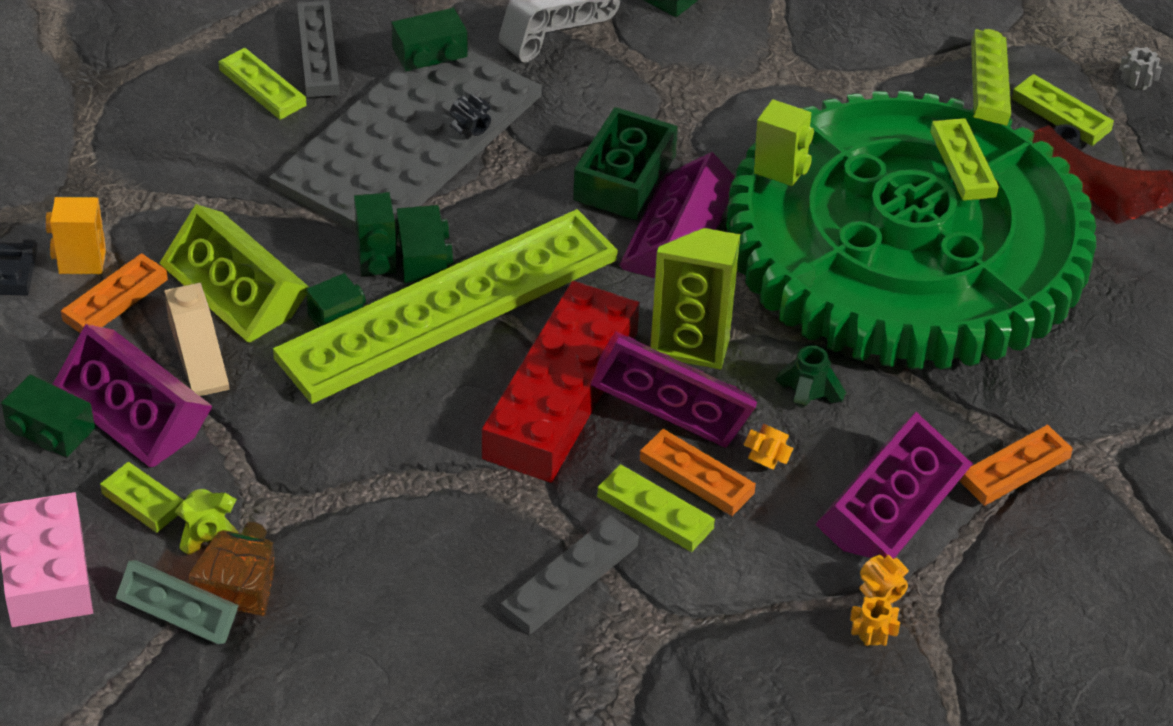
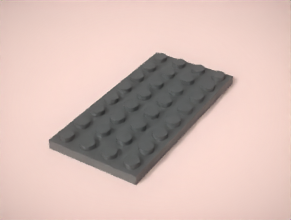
[269,50,542,232]

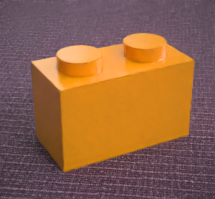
[46,197,106,274]

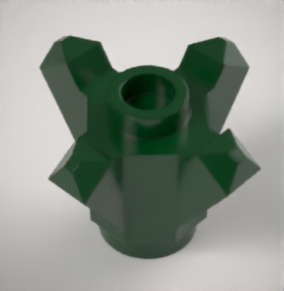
[775,346,846,408]

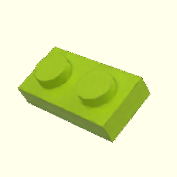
[100,461,184,533]

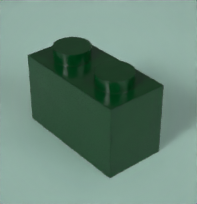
[391,7,468,72]
[354,192,397,277]
[396,205,453,283]
[1,374,95,458]

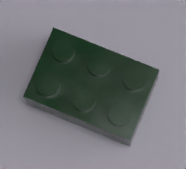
[573,107,678,220]

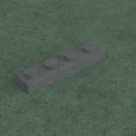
[297,1,340,97]
[501,515,639,636]

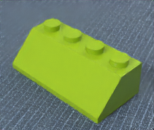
[159,204,309,342]
[650,228,740,370]

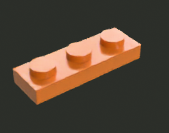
[61,253,168,333]
[960,425,1073,506]
[640,429,756,516]

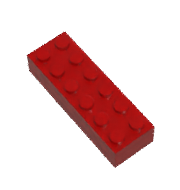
[482,280,640,483]

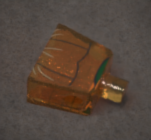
[189,522,275,616]

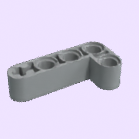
[499,0,620,62]

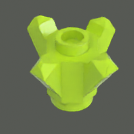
[175,489,241,555]

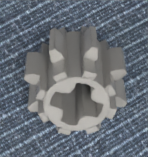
[1119,47,1162,90]

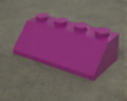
[619,151,735,278]
[52,324,212,467]
[590,331,757,448]
[815,412,972,559]

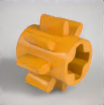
[743,423,794,470]
[859,555,909,604]
[850,596,900,646]

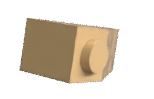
[165,283,230,396]

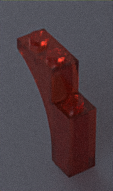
[1033,125,1173,224]

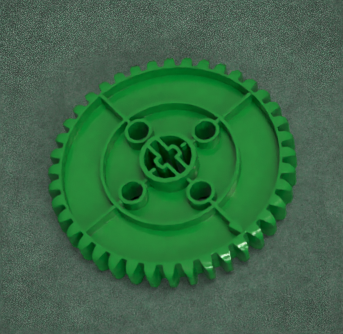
[726,90,1097,370]

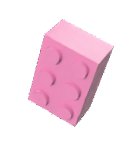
[0,492,93,627]

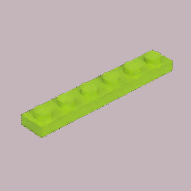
[971,29,1011,126]

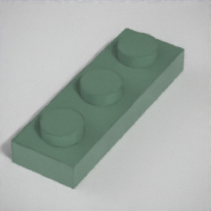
[116,560,239,644]

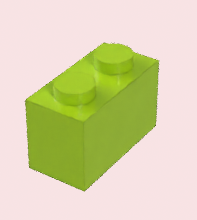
[754,99,814,186]

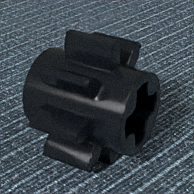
[450,94,491,139]

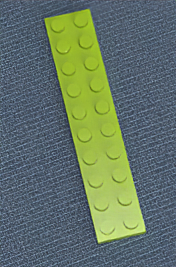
[273,209,618,404]

